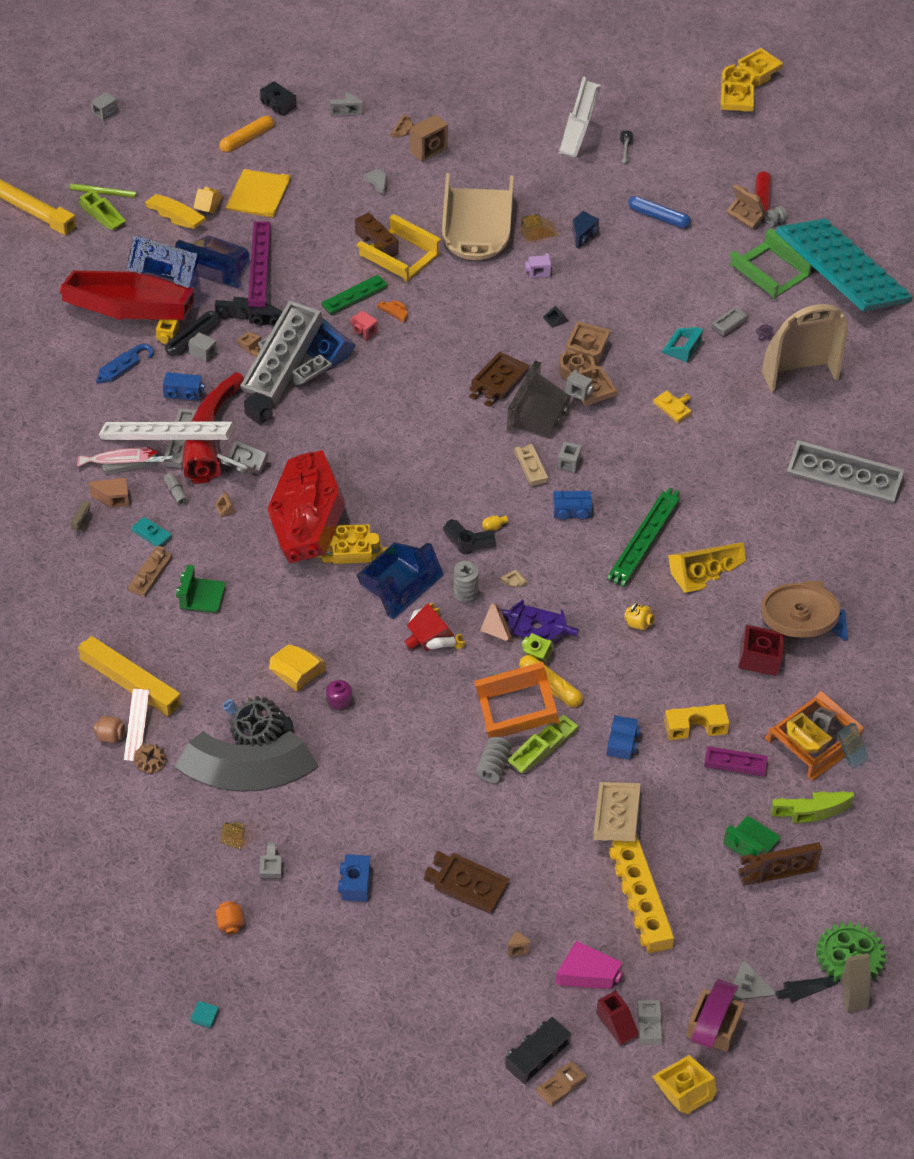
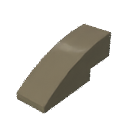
[841,953,871,1013]

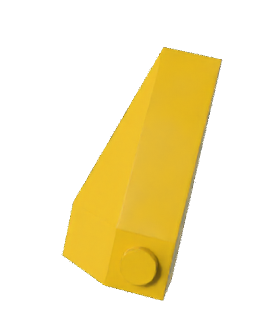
[668,542,746,593]

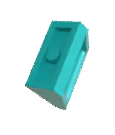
[662,327,703,362]

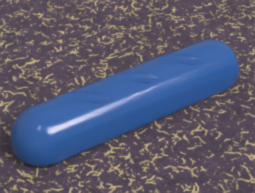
[628,196,692,228]

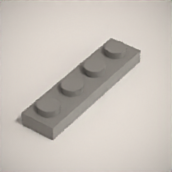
[163,408,196,468]

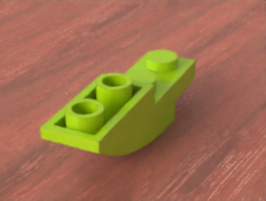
[770,791,854,823]

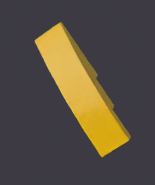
[144,194,206,229]

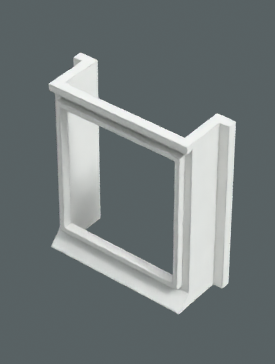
[558,77,601,157]

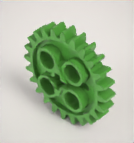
[816,921,887,985]

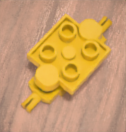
[314,524,394,564]

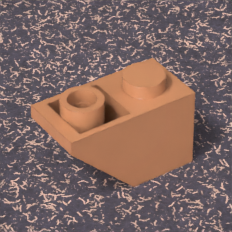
[89,478,129,508]

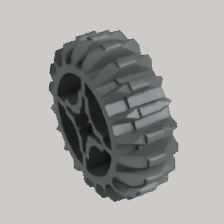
[229,696,284,747]

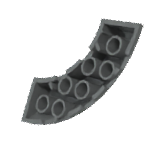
[174,731,319,791]

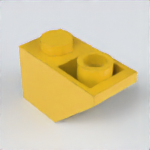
[194,187,224,213]

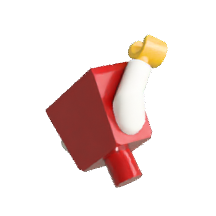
[404,603,466,651]

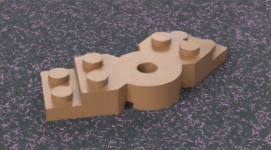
[559,321,617,406]

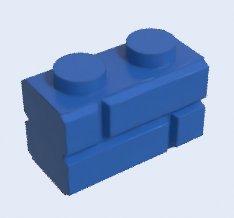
[553,491,592,520]

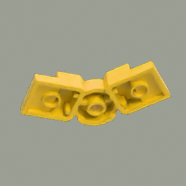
[720,48,783,111]

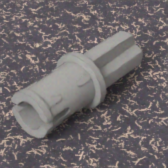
[163,472,188,505]

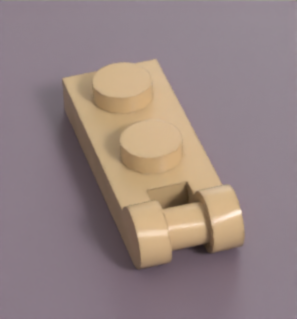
[514,444,548,487]

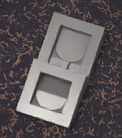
[638,1000,662,1045]

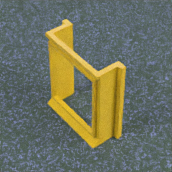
[356,214,441,282]

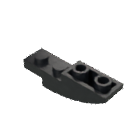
[215,296,283,326]

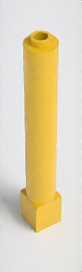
[0,179,76,235]

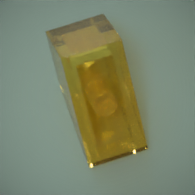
[521,214,558,242]

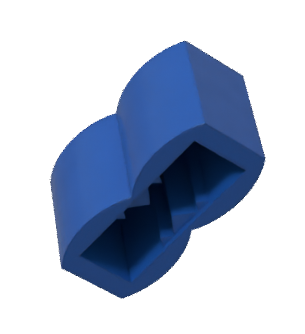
[606,715,641,760]

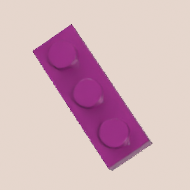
[704,746,767,777]

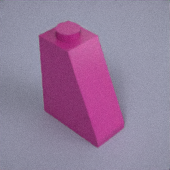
[556,941,624,989]

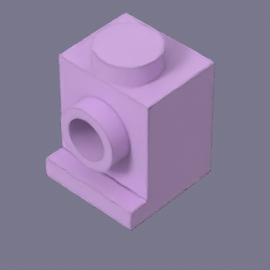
[525,253,551,278]

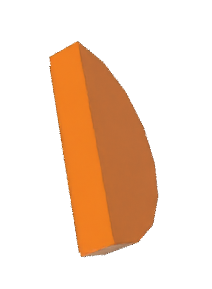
[377,300,408,323]

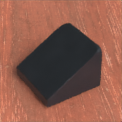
[543,305,569,328]

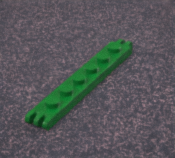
[607,487,680,587]

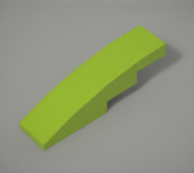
[507,714,579,774]

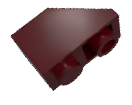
[596,990,639,1046]

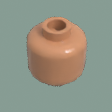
[94,716,125,743]

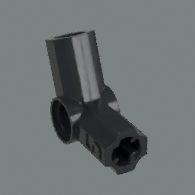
[443,519,496,554]

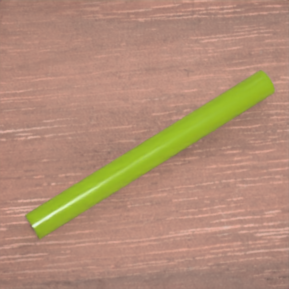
[70,183,136,198]

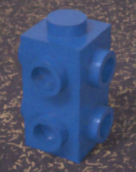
[163,372,205,401]

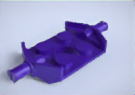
[500,599,579,644]

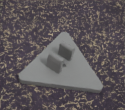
[734,961,775,1000]

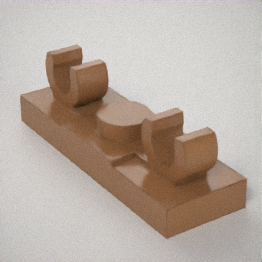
[128,546,172,597]

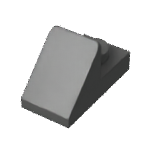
[330,92,363,116]

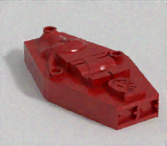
[60,270,194,320]
[268,450,345,564]

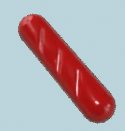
[755,171,772,221]

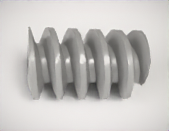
[454,561,479,603]
[476,737,512,783]

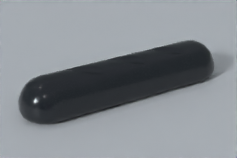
[165,311,220,356]

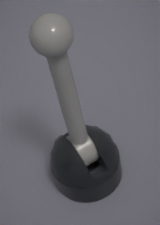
[620,130,633,164]

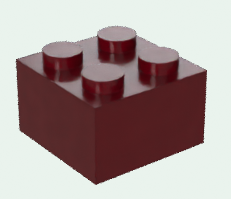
[738,625,784,676]

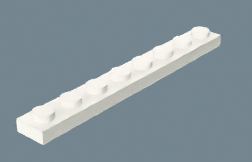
[99,422,235,440]

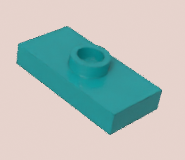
[131,517,172,547]

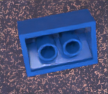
[306,318,356,371]

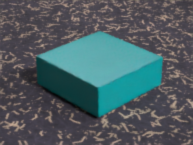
[190,1001,219,1028]

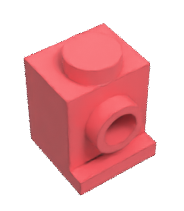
[350,311,378,341]

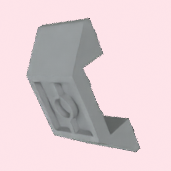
[258,336,332,386]

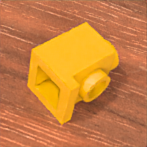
[156,319,179,344]

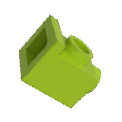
[522,633,555,663]

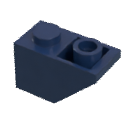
[572,211,600,248]

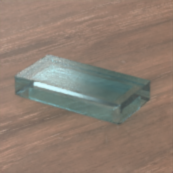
[837,723,868,768]

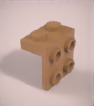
[727,184,766,230]

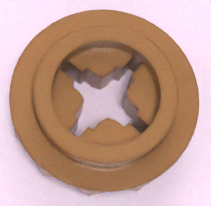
[134,742,167,773]

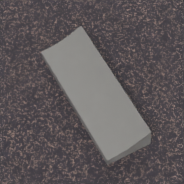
[240,300,324,406]
[787,440,904,504]

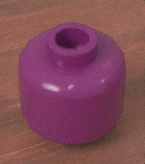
[326,680,352,709]

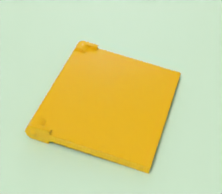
[226,169,291,218]

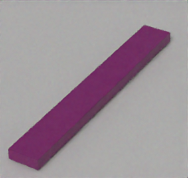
[248,221,271,307]

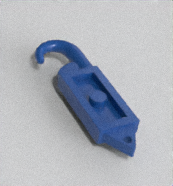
[96,344,154,384]

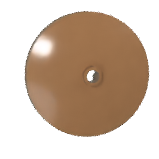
[761,583,840,638]

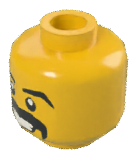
[625,603,655,631]

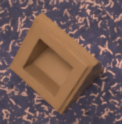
[214,492,236,517]
[507,930,530,956]

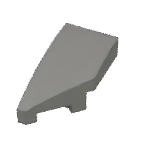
[363,169,388,194]

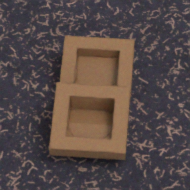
[236,332,261,358]
[536,1061,587,1107]

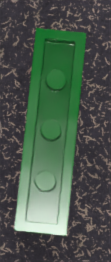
[321,274,388,316]

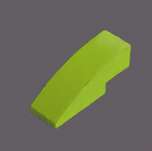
[78,189,126,230]

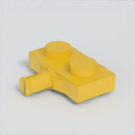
[654,390,691,423]

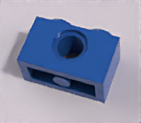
[338,854,371,902]

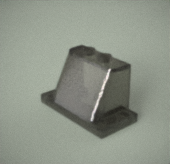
[507,361,571,439]

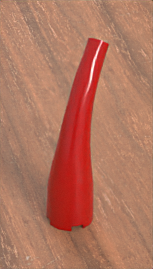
[182,372,244,484]

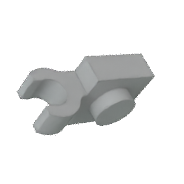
[260,842,282,878]

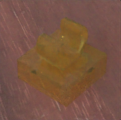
[220,821,245,849]

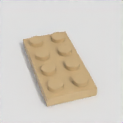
[593,782,641,841]

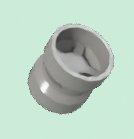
[765,206,788,227]

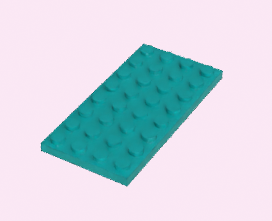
[775,218,913,312]

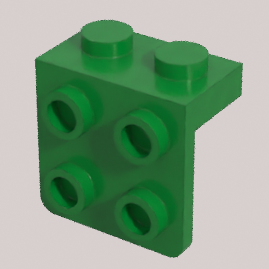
[176,565,225,613]
[723,816,780,857]

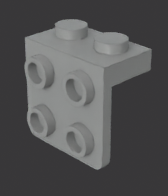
[217,440,269,476]

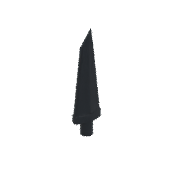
[776,976,841,1003]

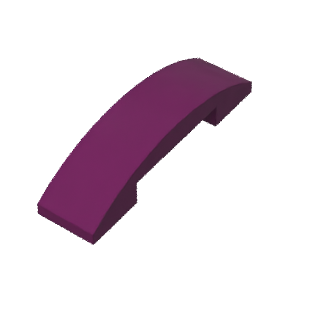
[691,978,739,1049]

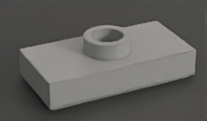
[711,307,748,336]

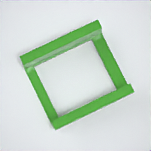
[730,228,812,298]

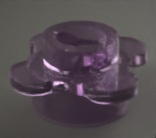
[756,324,774,341]

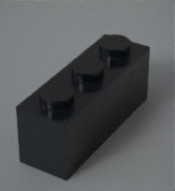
[505,1017,571,1084]

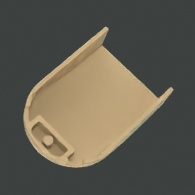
[442,173,514,260]
[762,304,848,392]

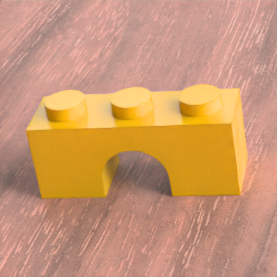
[664,704,729,740]

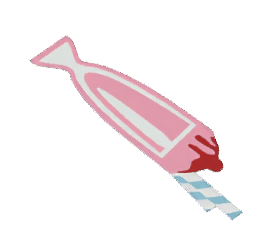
[77,447,173,466]

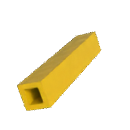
[78,636,182,717]

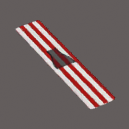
[124,689,149,761]

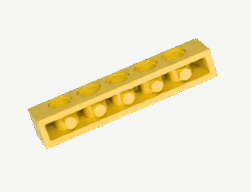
[609,834,674,954]

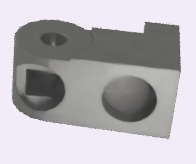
[812,707,838,735]

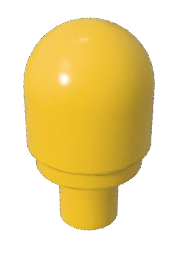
[482,515,508,531]

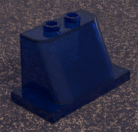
[126,235,200,288]
[175,236,250,288]
[356,542,444,619]

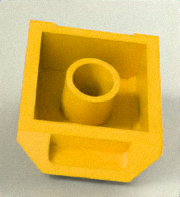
[269,644,326,692]
[787,712,833,753]
[652,1055,717,1114]

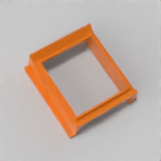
[474,662,560,739]
[764,690,864,781]

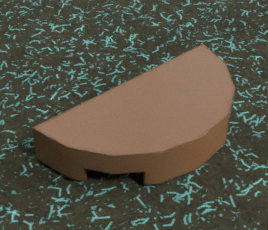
[390,114,413,138]

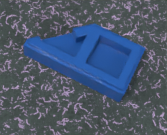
[831,610,848,641]

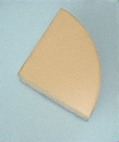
[500,570,527,587]

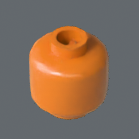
[215,901,245,935]

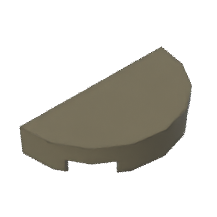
[71,501,90,531]

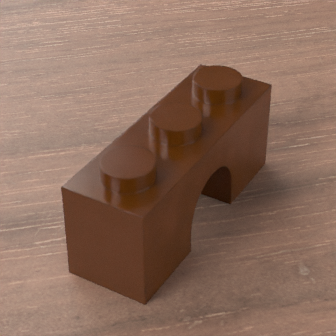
[355,212,399,257]

